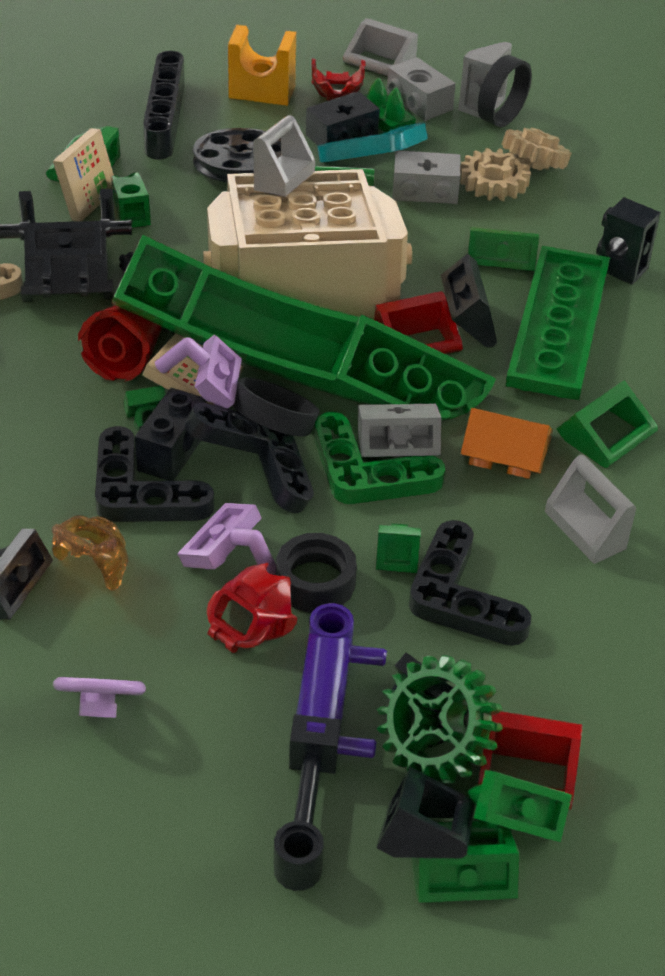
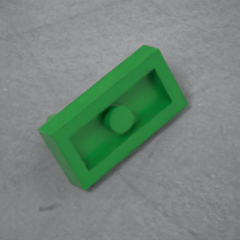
[364,78,416,133]
[468,227,539,271]
[467,770,572,842]

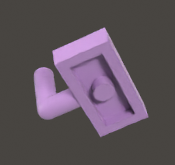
[155,334,242,409]
[177,503,276,575]

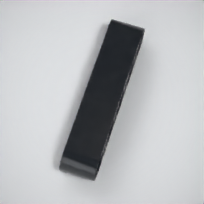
[143,50,185,160]

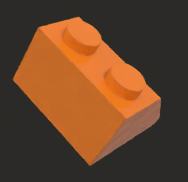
[460,408,553,479]

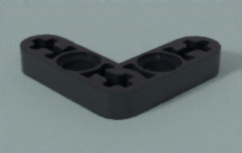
[184,403,314,513]
[95,426,214,522]
[409,520,532,646]

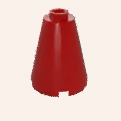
[78,305,163,382]

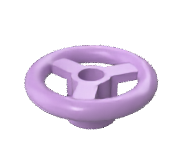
[53,677,146,718]

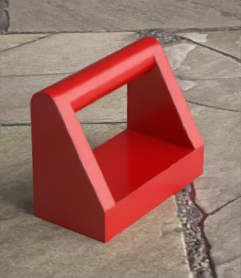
[374,291,463,354]
[478,711,582,810]

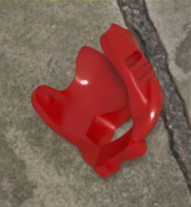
[311,58,365,101]
[207,563,298,653]

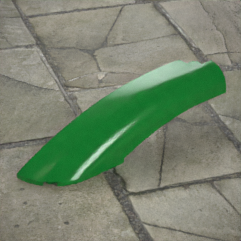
[111,235,496,420]

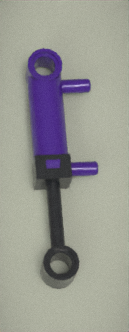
[273,603,387,891]

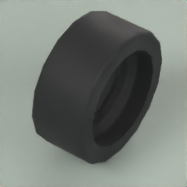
[276,533,357,613]

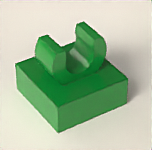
[123,386,166,431]
[375,523,421,573]

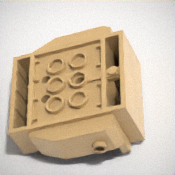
[203,169,412,320]

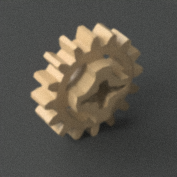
[501,127,572,171]
[460,148,531,201]

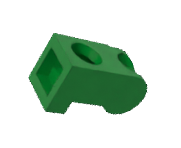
[111,172,151,227]

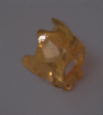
[51,515,128,591]

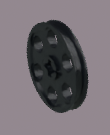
[193,128,281,182]

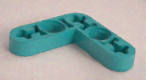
[317,123,428,162]

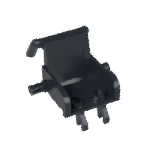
[0,189,132,302]

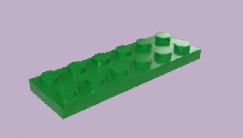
[505,245,610,401]

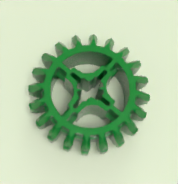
[376,655,503,784]

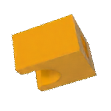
[228,25,296,106]

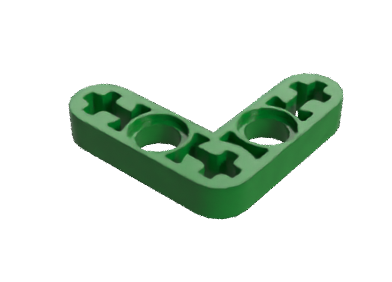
[314,412,445,504]

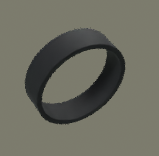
[477,55,532,127]
[232,377,319,437]

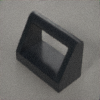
[441,253,497,348]
[376,767,475,859]

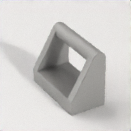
[343,18,418,76]
[458,42,512,118]
[253,115,315,197]
[545,455,636,564]

